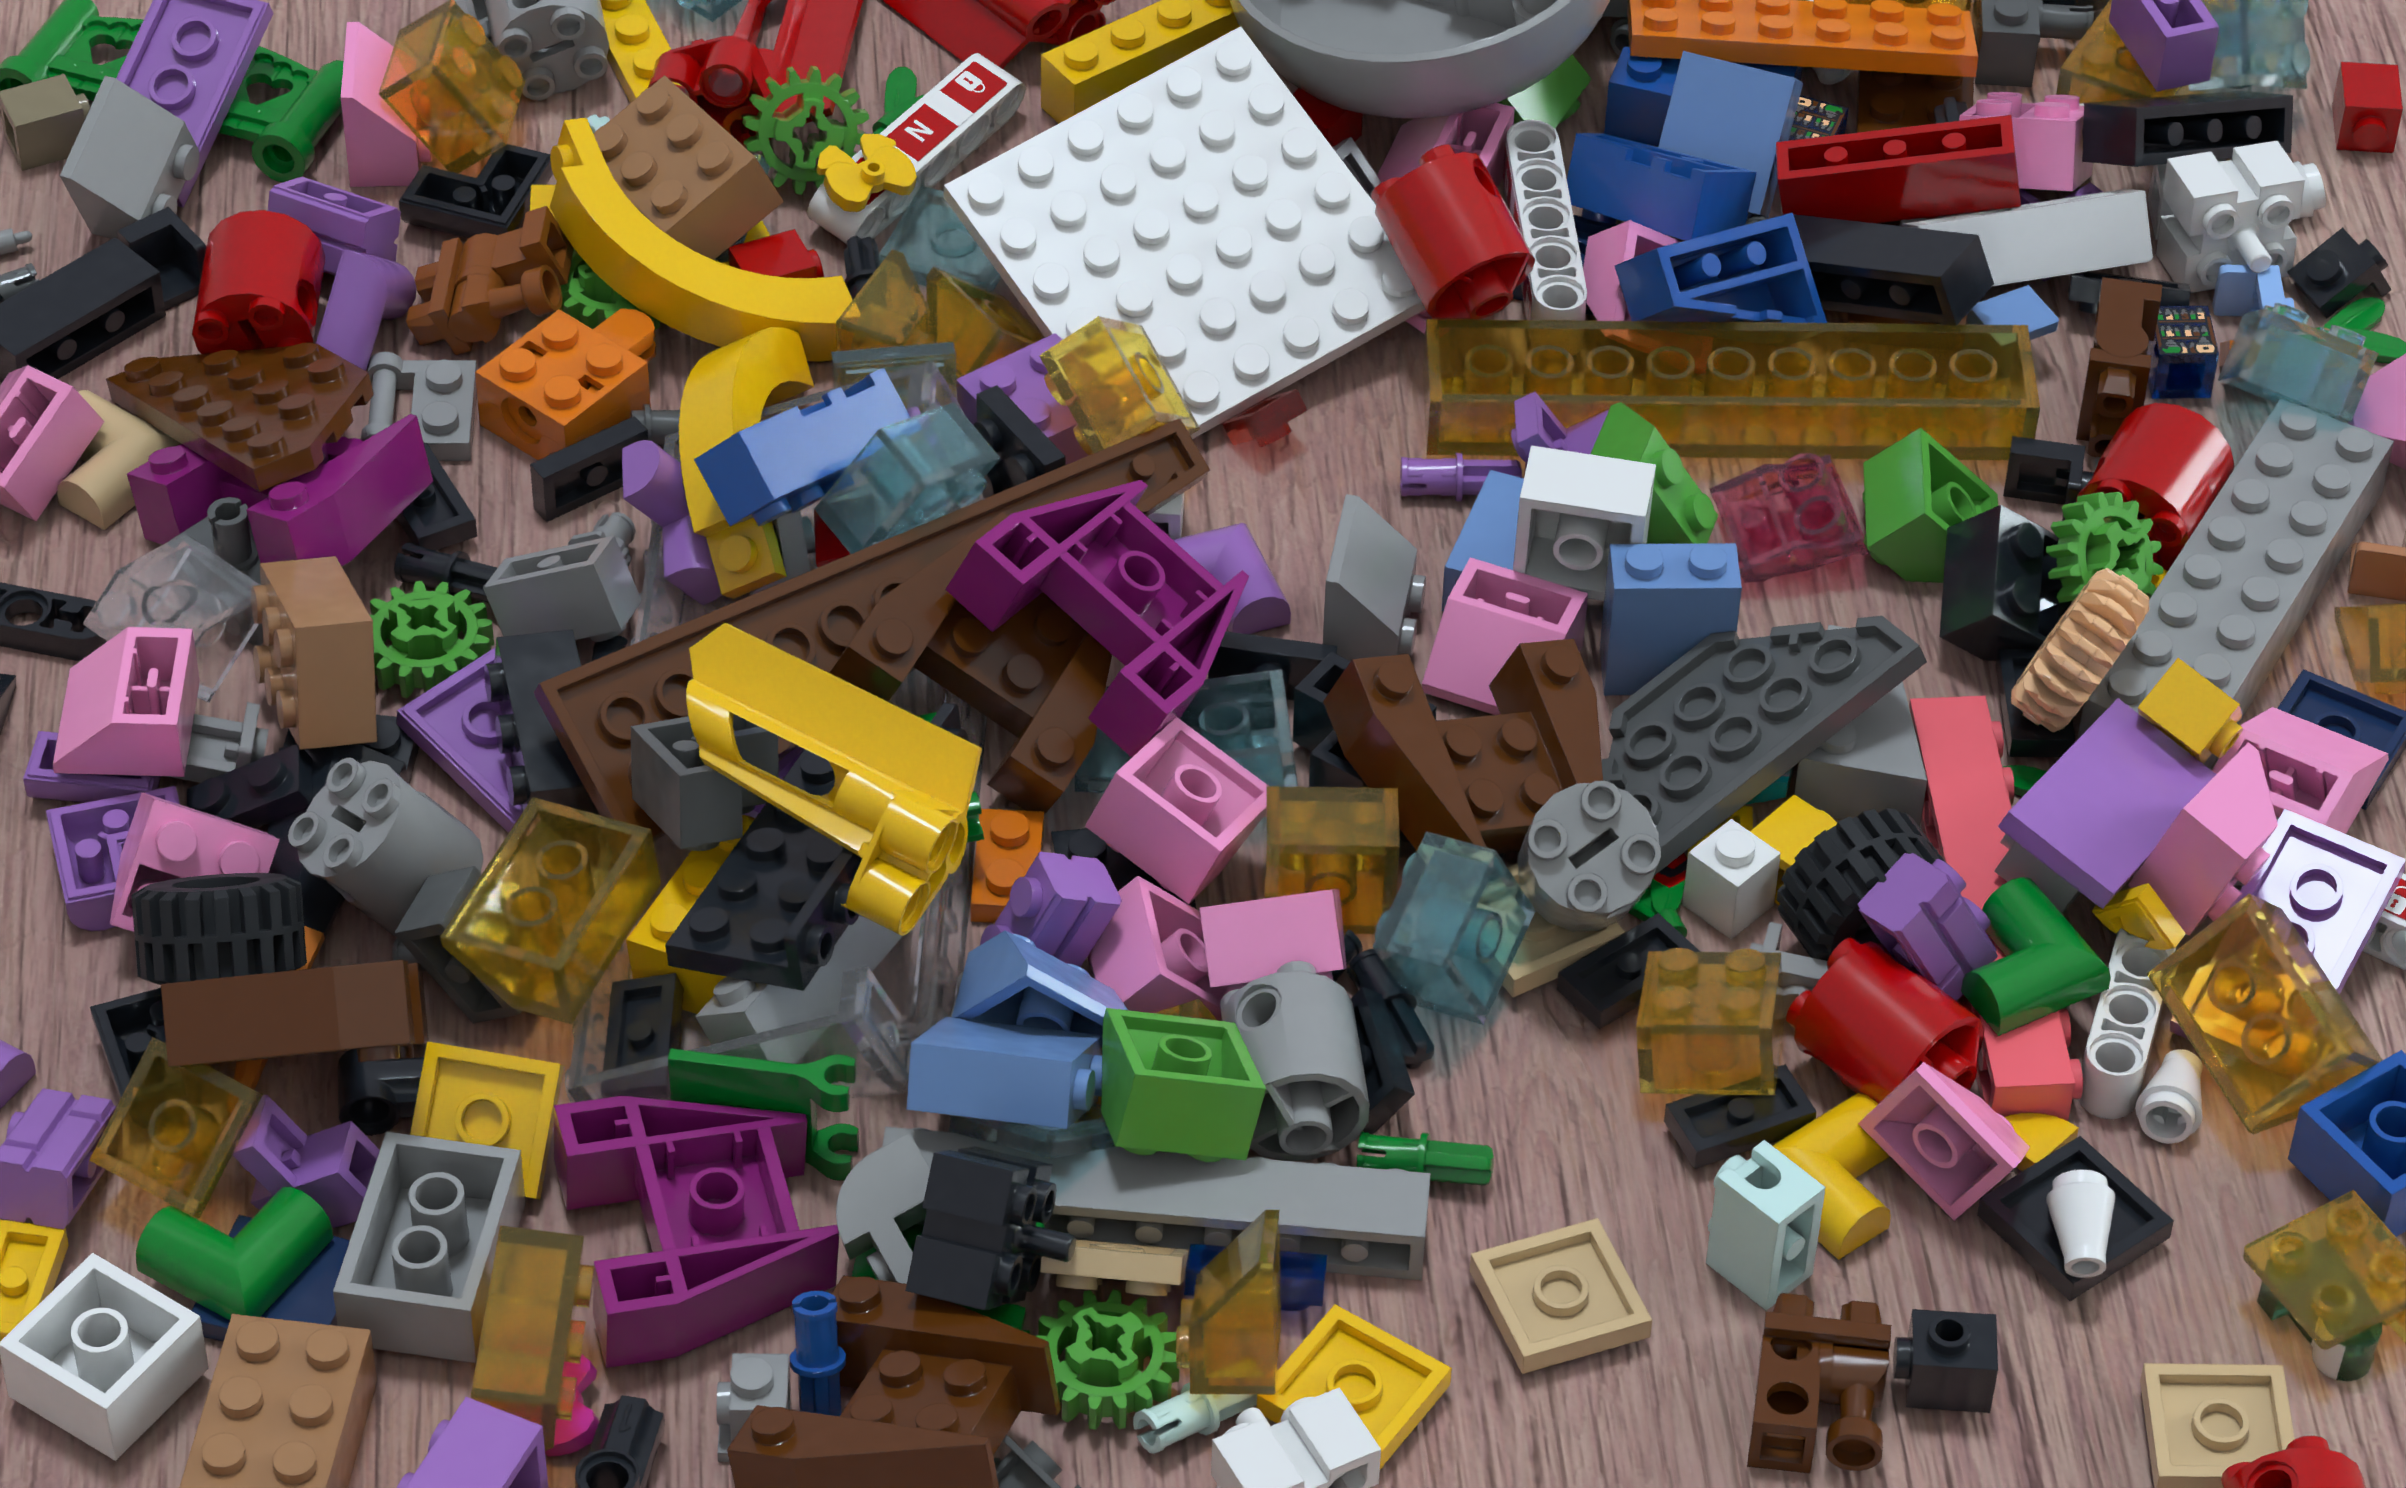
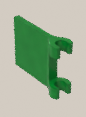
[668,1049,859,1181]

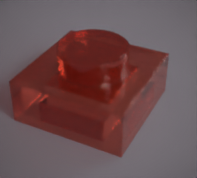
[1222,389,1308,447]

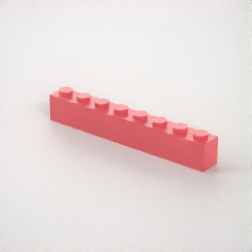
[1909,696,2083,1121]

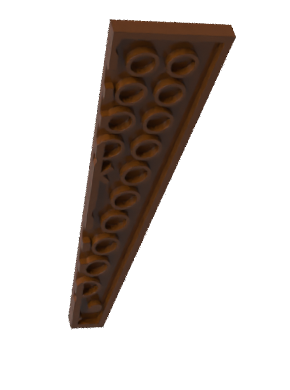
[534,418,1210,861]

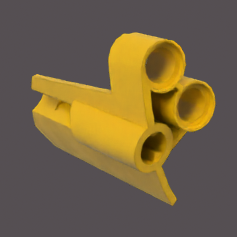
[686,623,982,936]

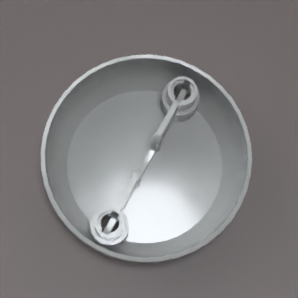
[1230,0,1610,118]

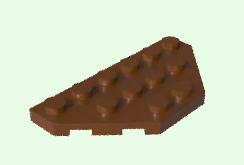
[106,343,374,492]

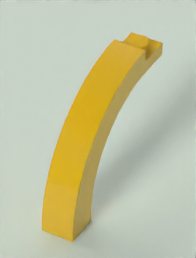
[550,118,862,362]
[679,327,814,599]

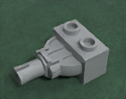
[483,512,642,642]

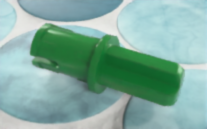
[1356,1132,1494,1186]

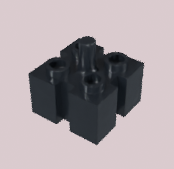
[905,1146,1076,1310]

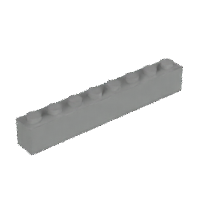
[882,1127,1431,1281]

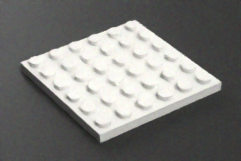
[943,26,1425,441]

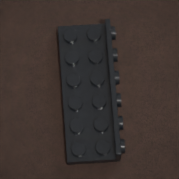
[665,703,968,991]

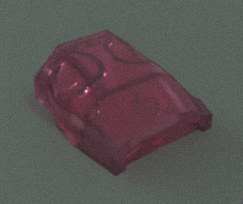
[1709,453,1869,583]

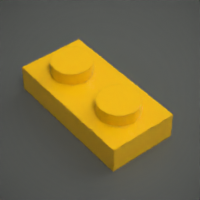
[0,1219,69,1341]

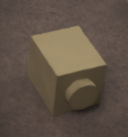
[0,74,90,171]

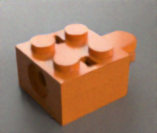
[475,308,656,460]

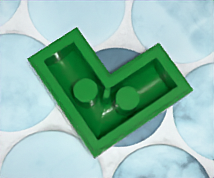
[1961,877,2111,1036]
[136,1187,334,1320]

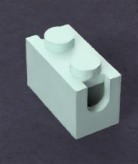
[1706,1140,1826,1311]

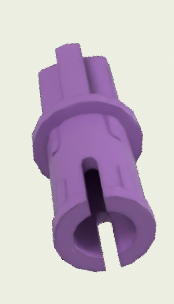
[1400,453,1522,501]

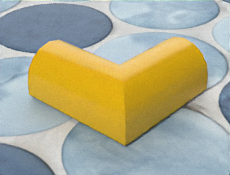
[1772,1093,1891,1260]

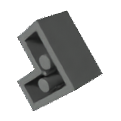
[630,714,779,851]

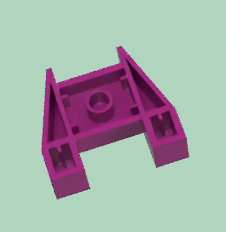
[127,414,433,566]
[945,480,1249,758]
[554,1096,839,1368]

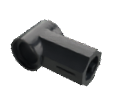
[338,1049,424,1136]
[575,1395,665,1488]

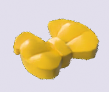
[816,134,917,212]

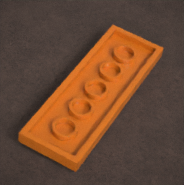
[1627,0,1978,77]

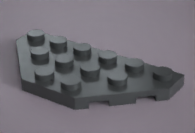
[1602,616,1927,875]

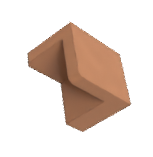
[2347,531,2406,601]

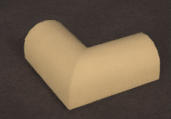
[57,390,181,530]

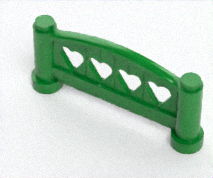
[0,0,344,183]

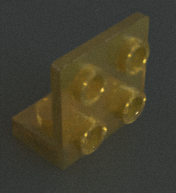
[2243,1190,2406,1350]

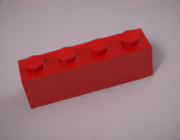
[1776,115,2021,224]

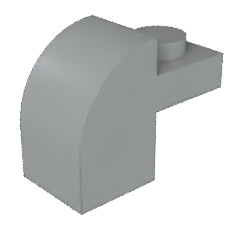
[836,1132,930,1284]

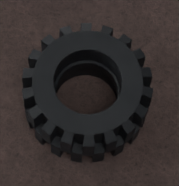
[1776,808,1945,961]
[131,873,307,985]

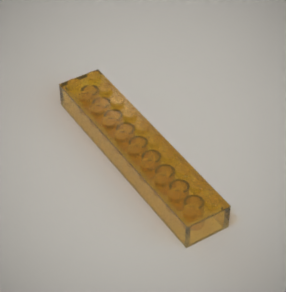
[1423,319,2040,461]

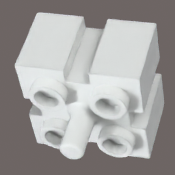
[2156,141,2305,293]
[1211,1387,1381,1488]

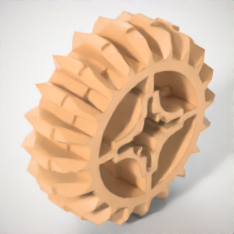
[2011,568,2149,732]

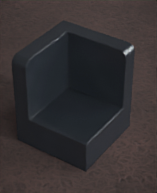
[117,207,206,311]

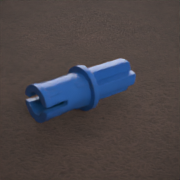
[790,1291,846,1416]

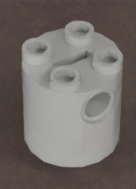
[485,0,609,101]
[288,758,484,936]
[1518,781,1661,931]
[1220,961,1370,1161]

